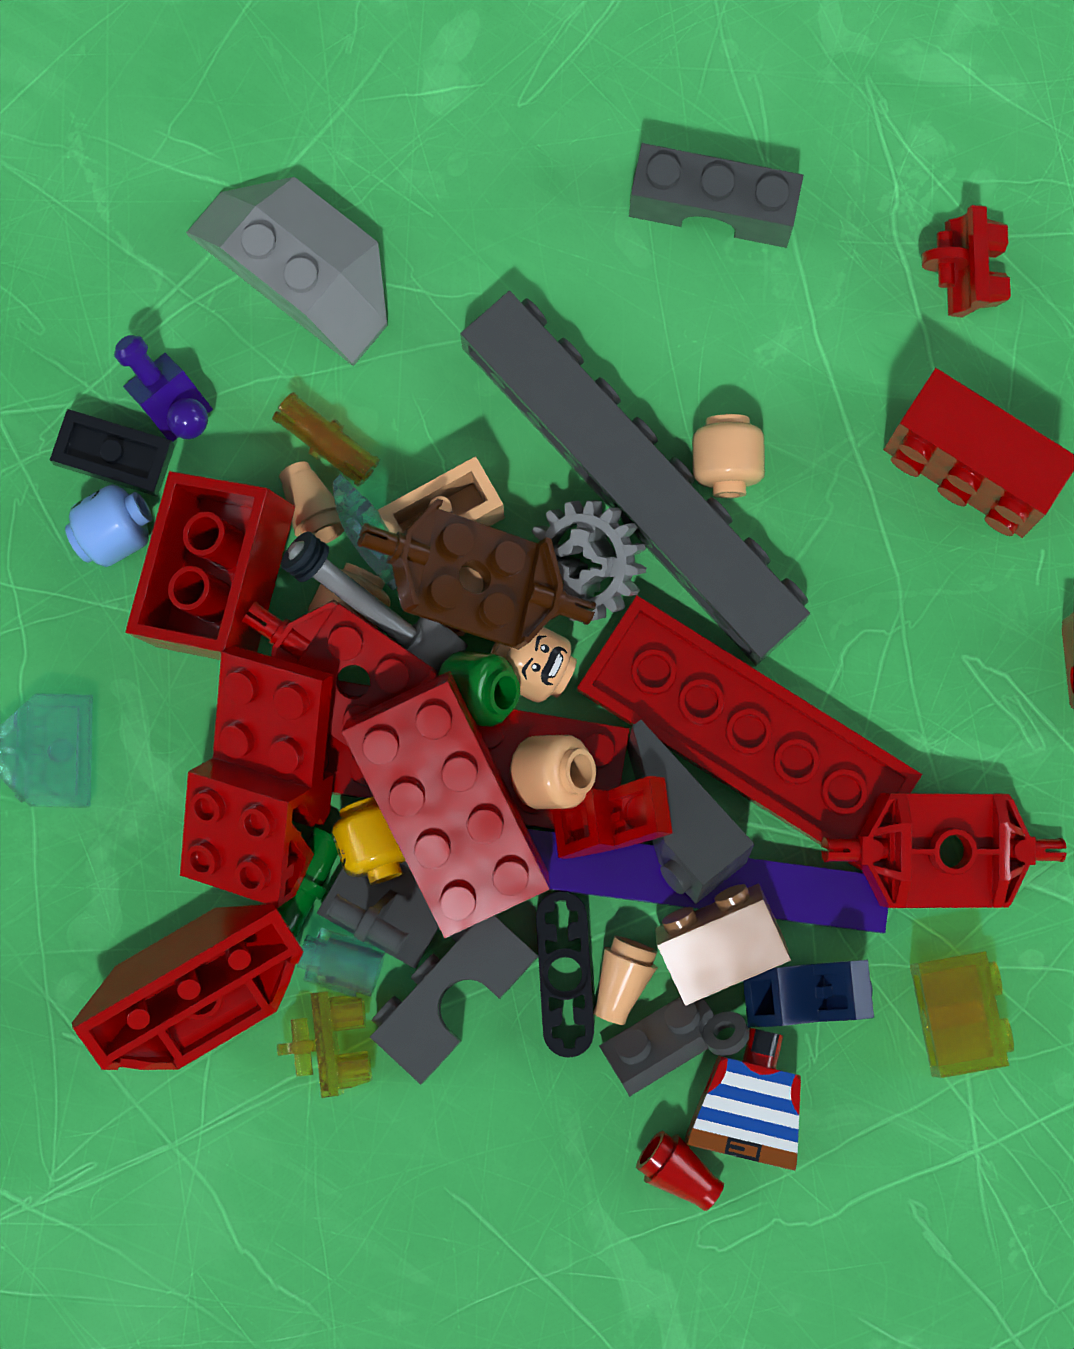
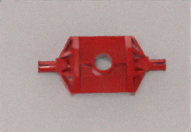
[241,600,437,747]
[821,792,1067,908]

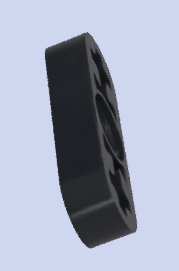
[536,892,594,1058]

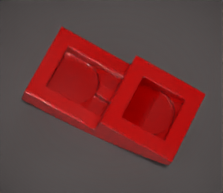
[552,775,673,859]

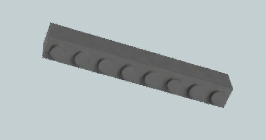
[460,290,810,666]

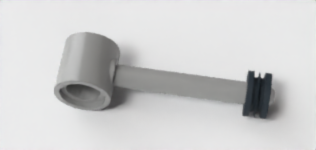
[281,531,468,674]

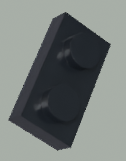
[50,409,175,497]

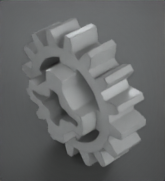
[532,500,647,621]

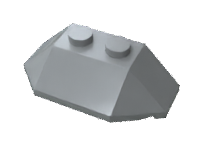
[186,177,388,366]

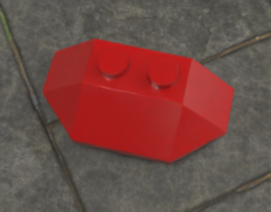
[72,904,303,1070]

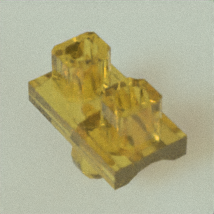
[276,991,372,1098]

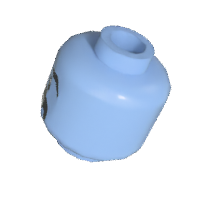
[65,484,152,567]

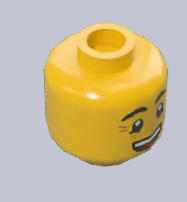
[332,797,406,885]

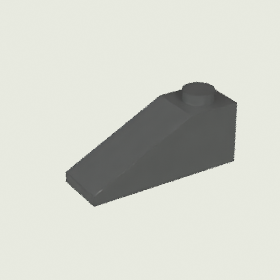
[627,720,754,904]

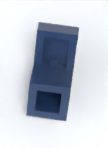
[743,959,874,1028]

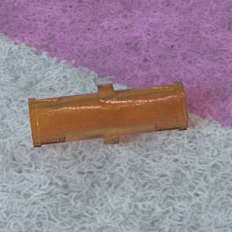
[272,392,380,487]

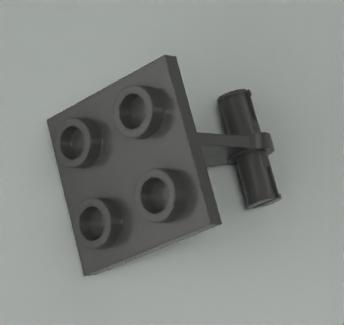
[317,861,439,969]

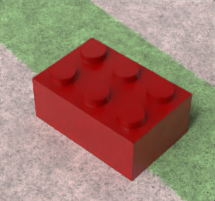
[884,368,1074,538]
[125,471,295,660]

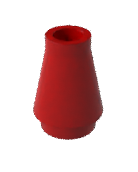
[636,1131,724,1211]

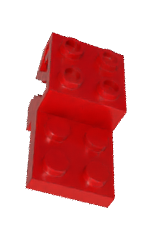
[180,646,334,908]

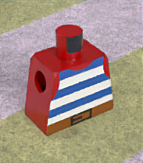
[684,1028,801,1171]

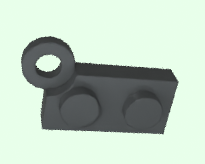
[599,996,749,1097]

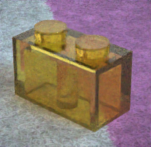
[910,951,1014,1078]

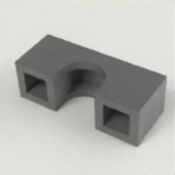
[629,143,804,248]
[370,916,538,1085]

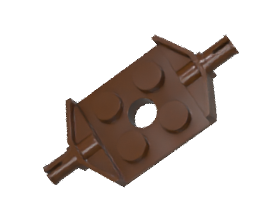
[357,499,596,650]

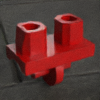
[922,205,1011,318]

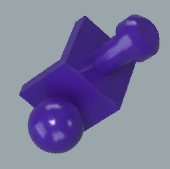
[114,335,213,442]

